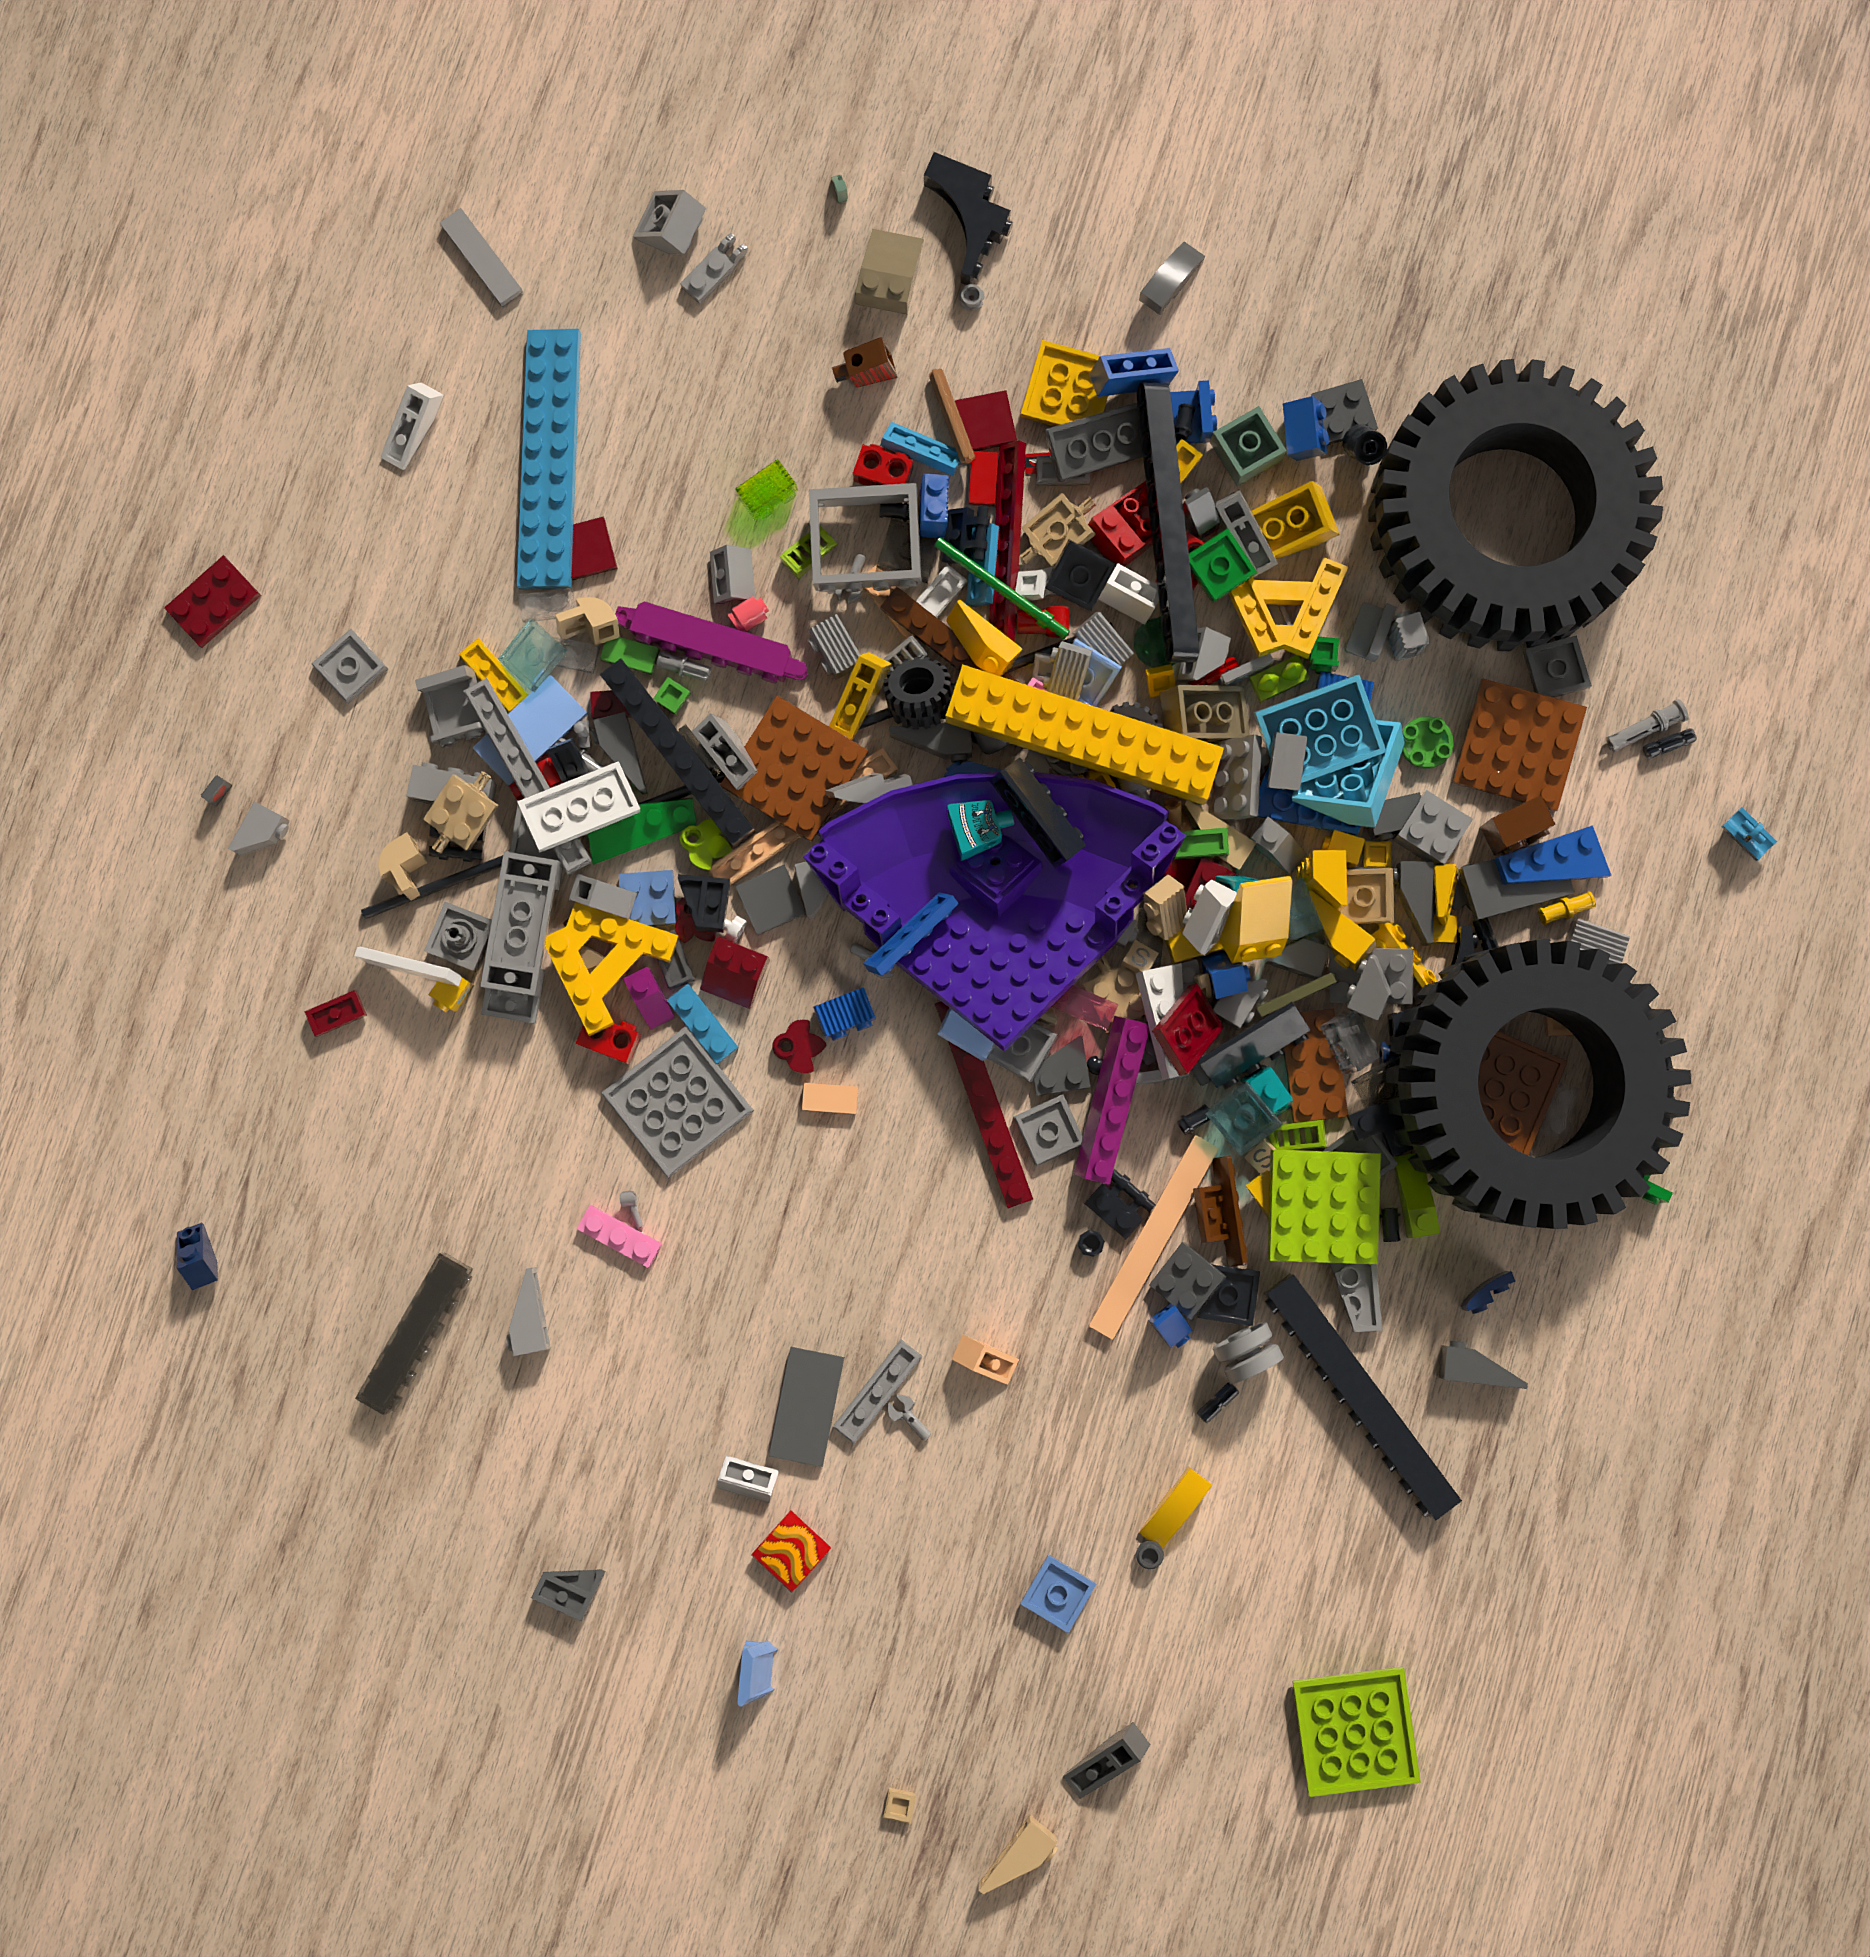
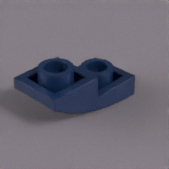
[1461,1271,1516,1314]

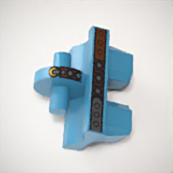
[1721,807,1777,861]

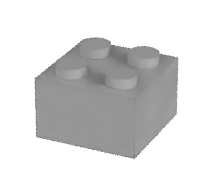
[1393,790,1473,867]

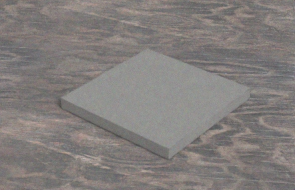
[601,1025,754,1178]

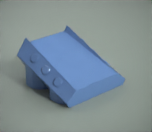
[737,1640,778,1707]

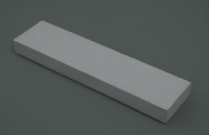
[440,208,523,307]
[832,1339,922,1444]

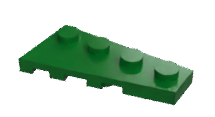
[588,798,696,865]

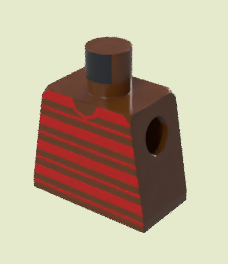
[832,337,898,387]

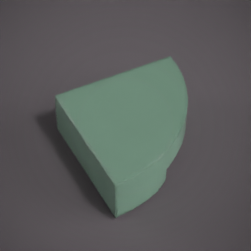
[831,175,848,203]

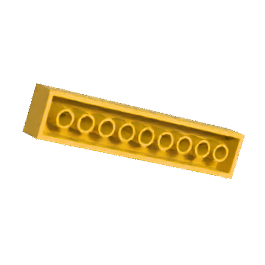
[945,664,1224,805]

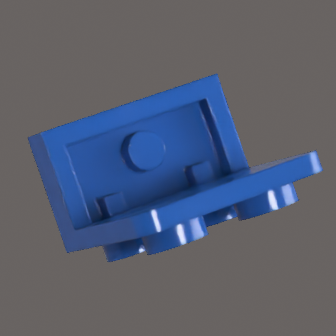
[1170,380,1217,445]

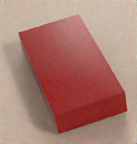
[969,451,998,507]

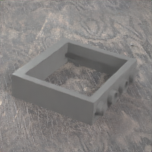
[809,483,922,594]

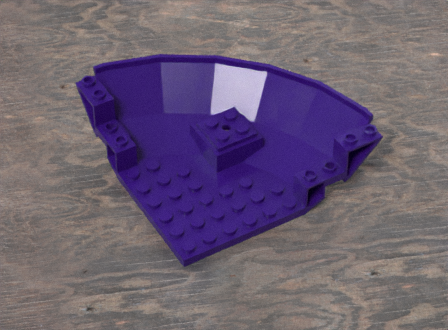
[803,772,1186,1052]

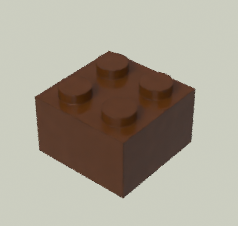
[1480,795,1556,856]

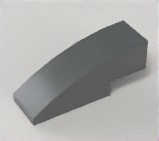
[1139,241,1205,315]

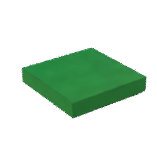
[1189,528,1258,603]

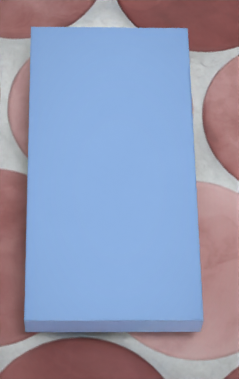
[472,675,588,786]

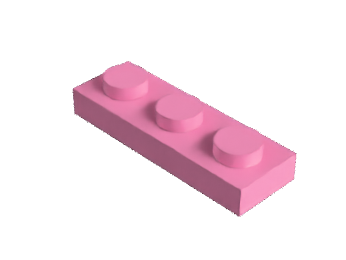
[577,1205,663,1268]

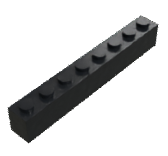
[600,658,755,849]

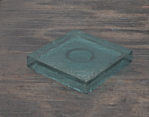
[498,618,568,692]

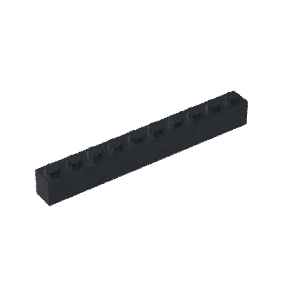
[1264,1274,1462,1521]

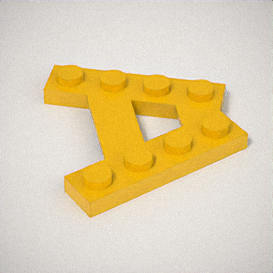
[1228,557,1348,659]
[545,902,679,1036]

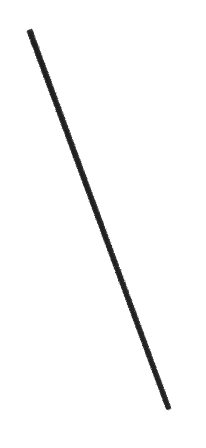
[361,622,1114,919]

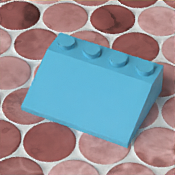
[1253,675,1386,790]
[1292,720,1405,828]

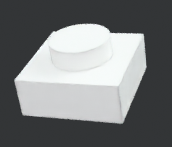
[1015,570,1047,600]

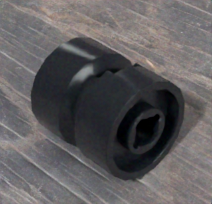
[1342,424,1387,465]

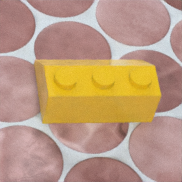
[1296,850,1347,912]

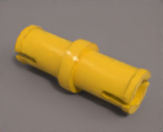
[1538,892,1596,925]

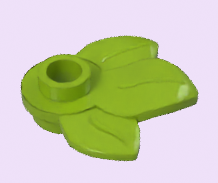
[680,819,732,870]

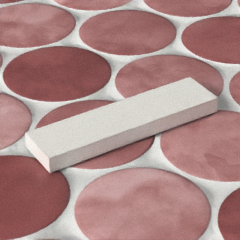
[354,947,462,986]

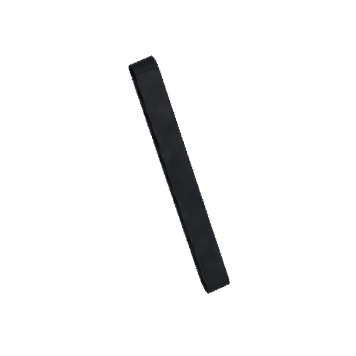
[1137,382,1199,663]

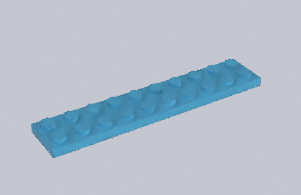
[517,329,581,589]

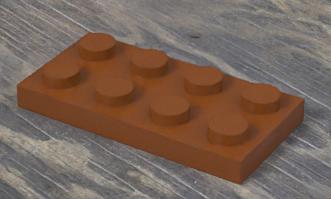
[1283,1008,1348,1123]

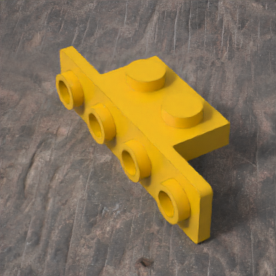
[1371,923,1437,988]

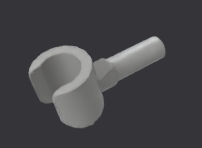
[620,1191,643,1228]

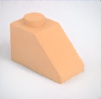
[951,1334,1019,1385]

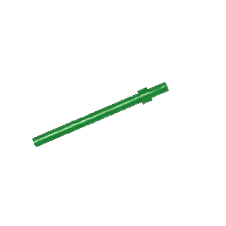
[934,537,1070,640]

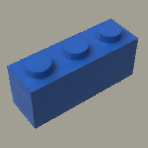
[1089,348,1179,397]

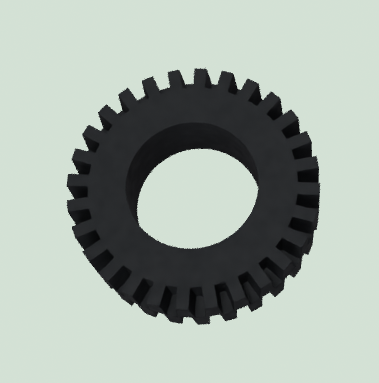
[1368,359,1663,652]
[1386,939,1691,1229]

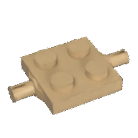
[1020,493,1097,567]
[423,771,499,853]
[1083,954,1146,1034]

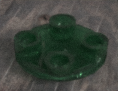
[1133,616,1176,668]

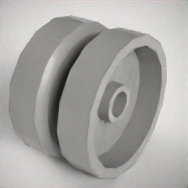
[1212,1322,1284,1384]

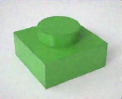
[653,677,691,715]

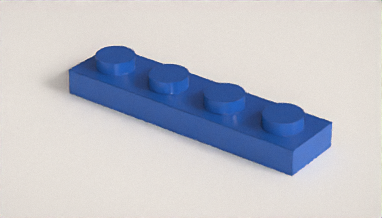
[863,892,958,976]

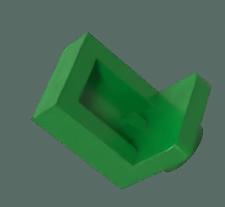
[1308,636,1339,674]
[1642,1175,1673,1205]

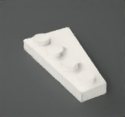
[1135,963,1189,1080]

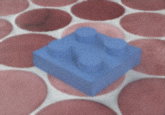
[619,870,677,926]
[1020,1554,1096,1633]

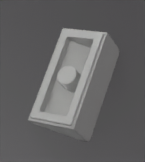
[717,1455,778,1503]

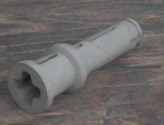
[1606,699,1689,753]

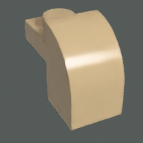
[555,597,620,646]
[378,832,427,900]

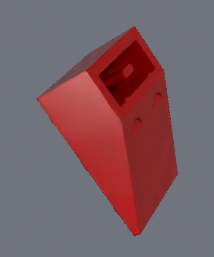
[1088,481,1153,569]

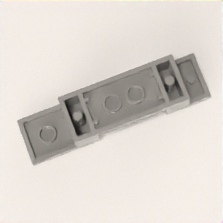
[480,806,563,1024]

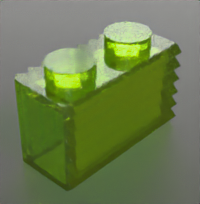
[735,459,798,520]

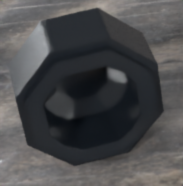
[1077,1230,1105,1257]

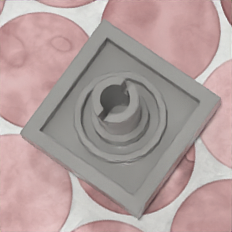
[424,902,492,972]

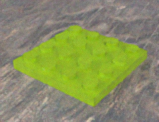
[1267,1149,1381,1264]
[1292,1667,1421,1797]

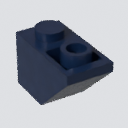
[177,1223,218,1290]

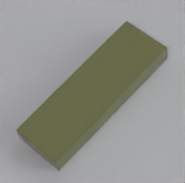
[1258,972,1339,1017]

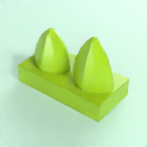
[1249,655,1310,703]

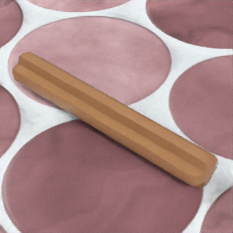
[929,369,975,464]

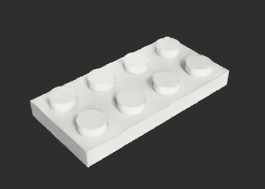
[517,761,640,853]

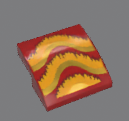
[751,1510,831,1593]

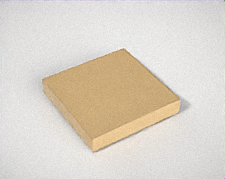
[1340,868,1394,924]

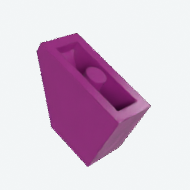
[623,966,675,1030]

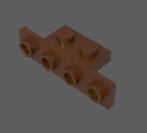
[1193,1156,1247,1267]

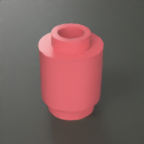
[728,596,769,632]

